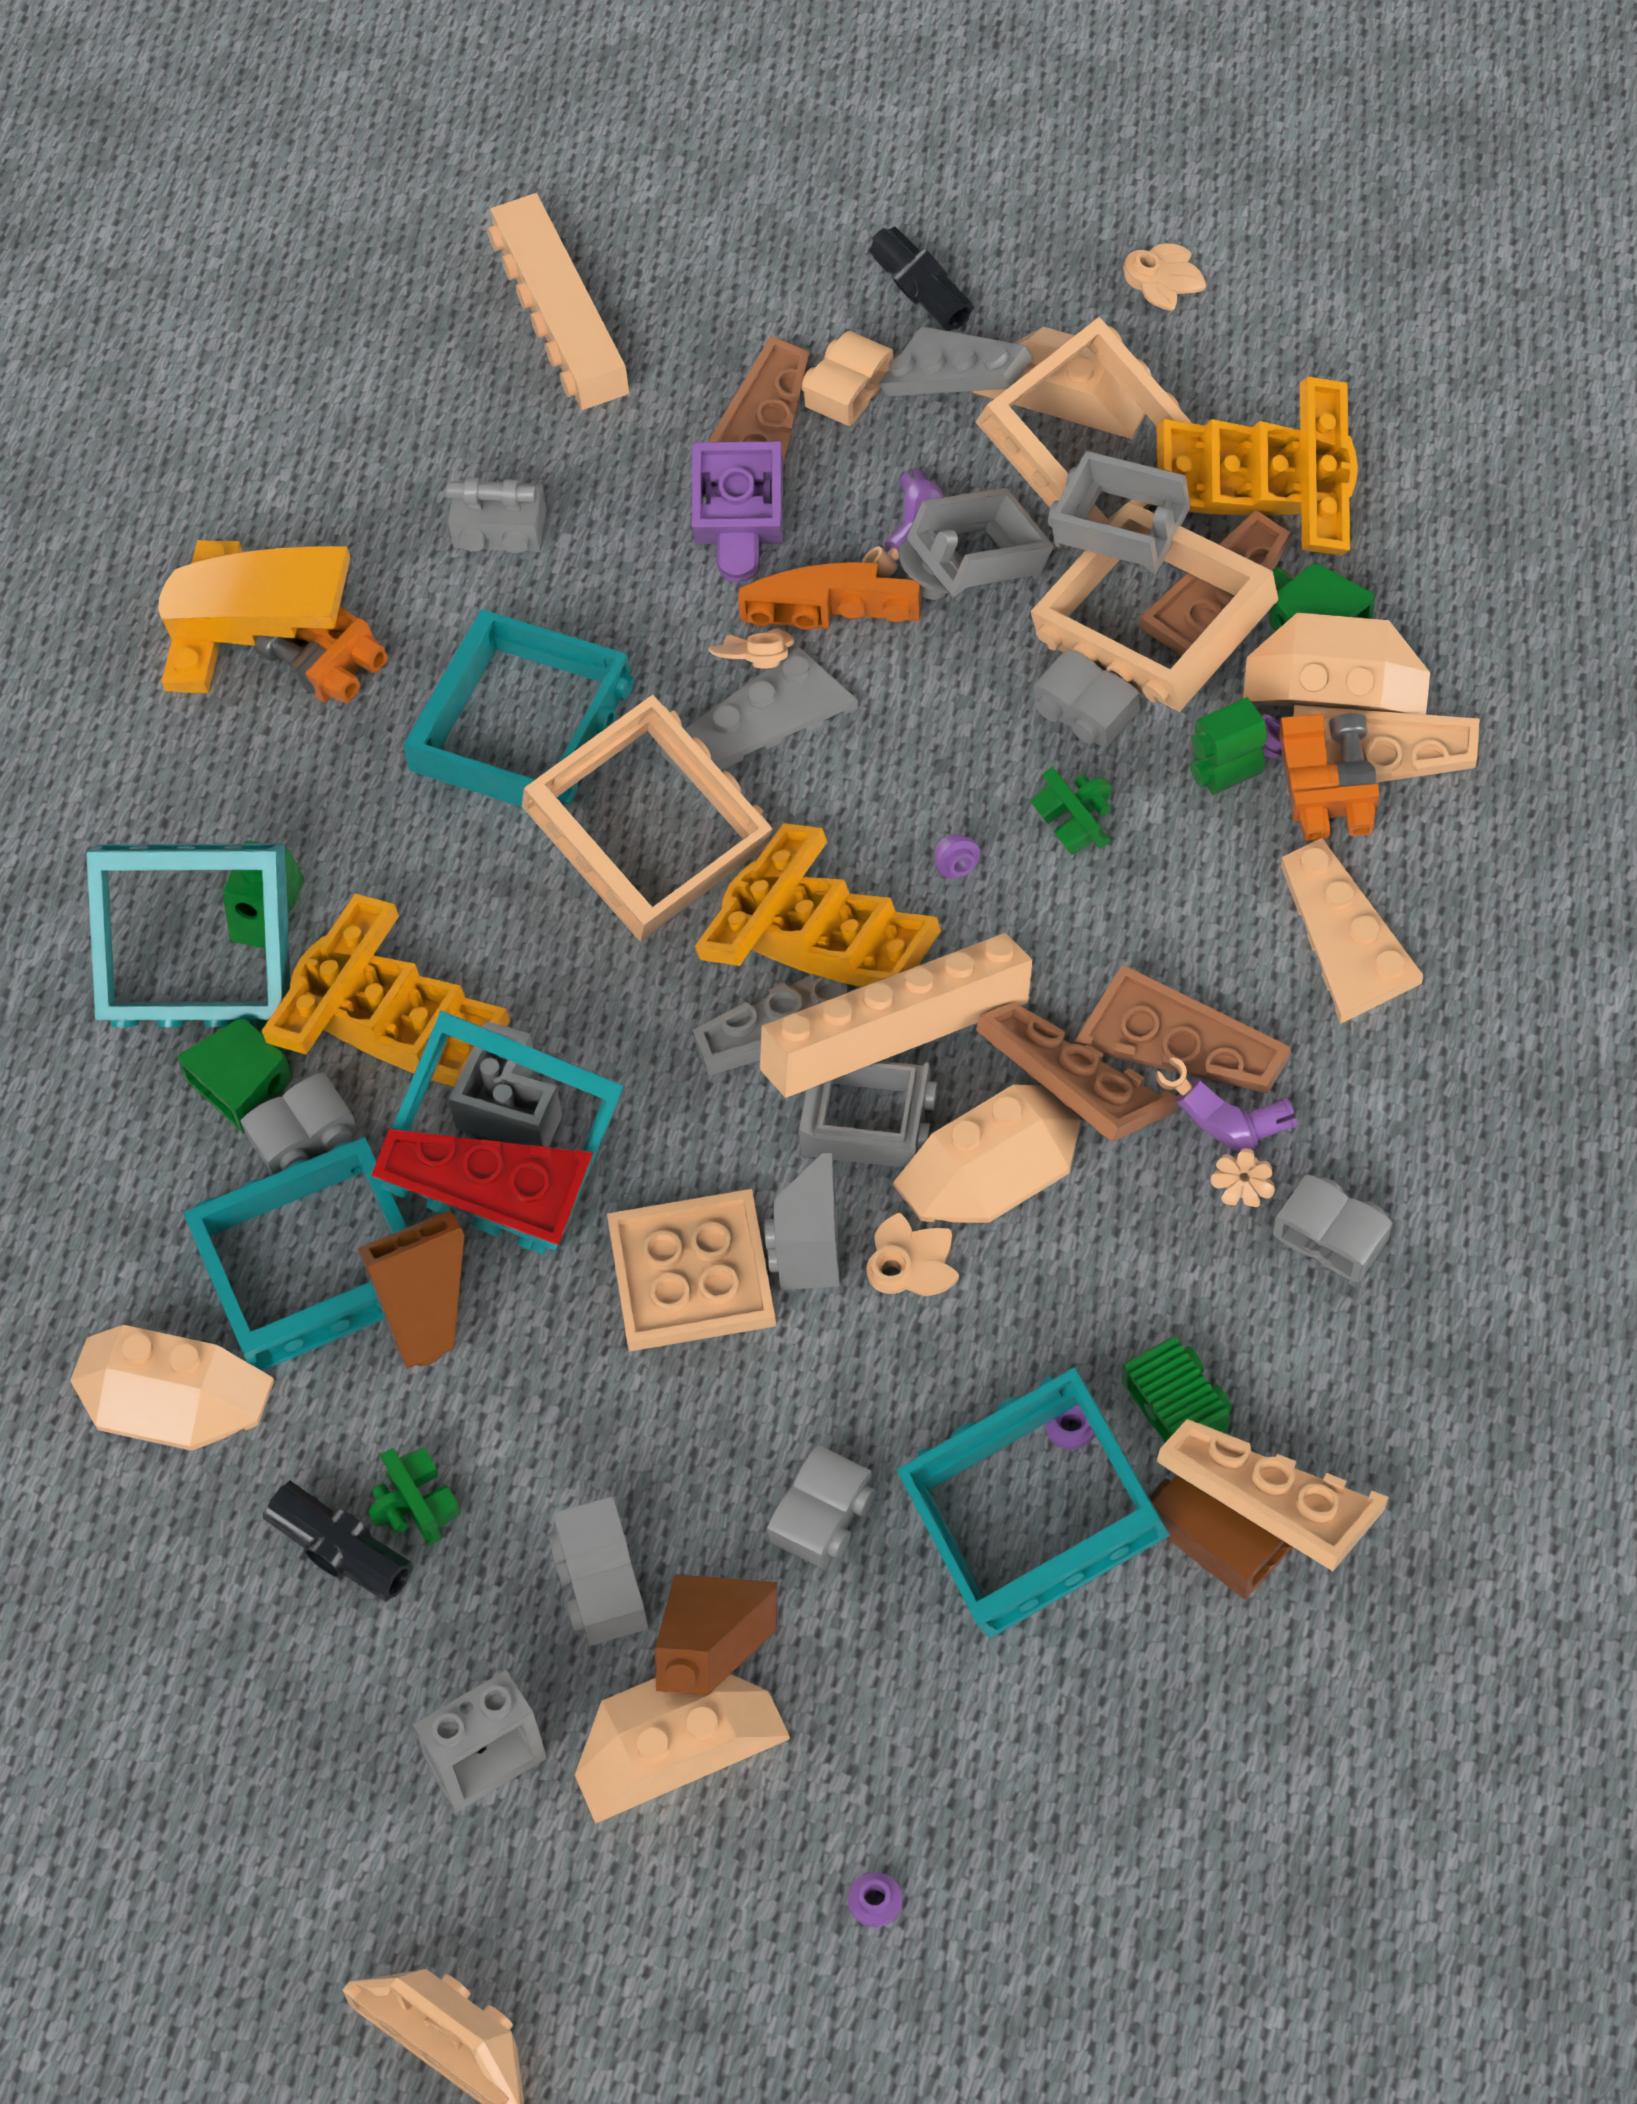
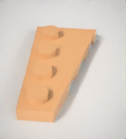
[1287,705,1480,795]
[1281,838,1423,1024]
[1156,1419,1389,1571]

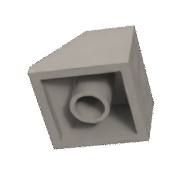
[765,1153,840,1290]

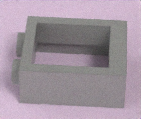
[413,1669,547,1813]

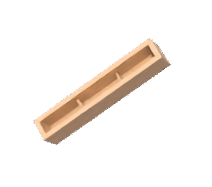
[487,193,630,410]
[760,933,1032,1098]

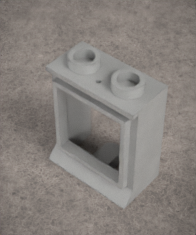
[1048,451,1190,576]
[907,488,1054,598]
[799,1061,938,1168]

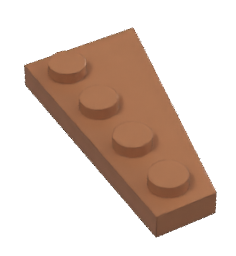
[708,335,810,501]
[1140,510,1290,657]
[1074,964,1291,1094]
[976,1002,1178,1142]

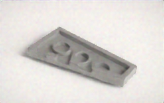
[878,326,1033,396]
[661,647,858,783]
[693,973,861,1076]

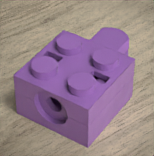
[692,441,783,583]

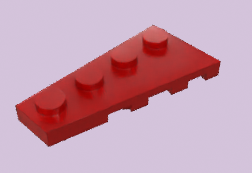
[371,1129,593,1246]

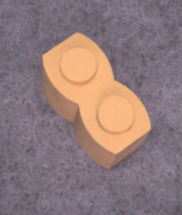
[802,331,893,426]

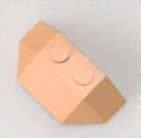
[972,326,1145,439]
[1243,613,1430,715]
[893,1085,1081,1223]
[70,1325,274,1451]
[575,1674,790,1824]
[342,1969,524,2104]

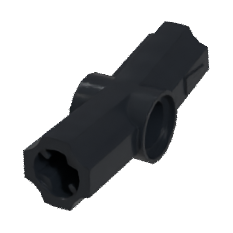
[868,226,974,331]
[263,1480,413,1602]

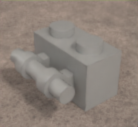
[447,477,547,554]

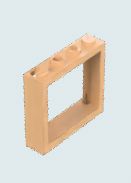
[975,317,1192,525]
[1030,501,1278,712]
[522,694,772,942]

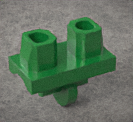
[1030,766,1112,855]
[368,1447,461,1546]

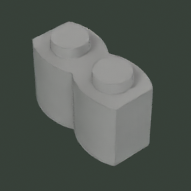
[1033,649,1140,747]
[240,1072,358,1175]
[1273,1174,1393,1283]
[767,1444,876,1569]

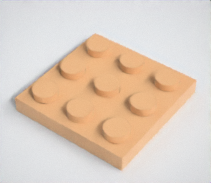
[607,1189,776,1352]

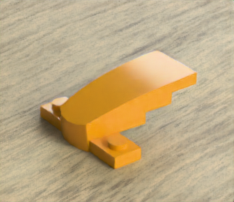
[1156,376,1358,556]
[158,540,351,694]
[695,823,941,987]
[262,893,510,1087]

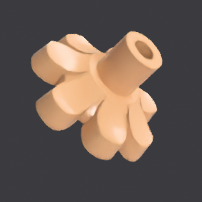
[1211,1148,1275,1207]

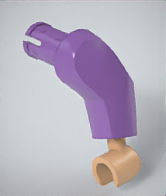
[862,468,944,577]
[1156,1058,1298,1152]

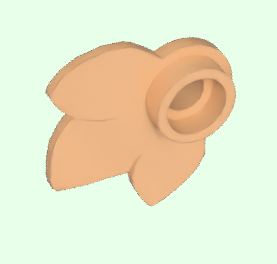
[1123,243,1206,311]
[708,628,794,669]
[866,1213,959,1296]

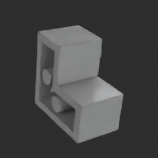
[448,1021,563,1147]
[548,1496,649,1646]

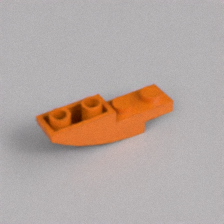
[738,562,922,630]

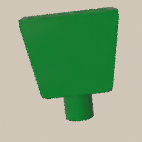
[1269,564,1375,631]
[223,840,304,949]
[177,1019,293,1134]

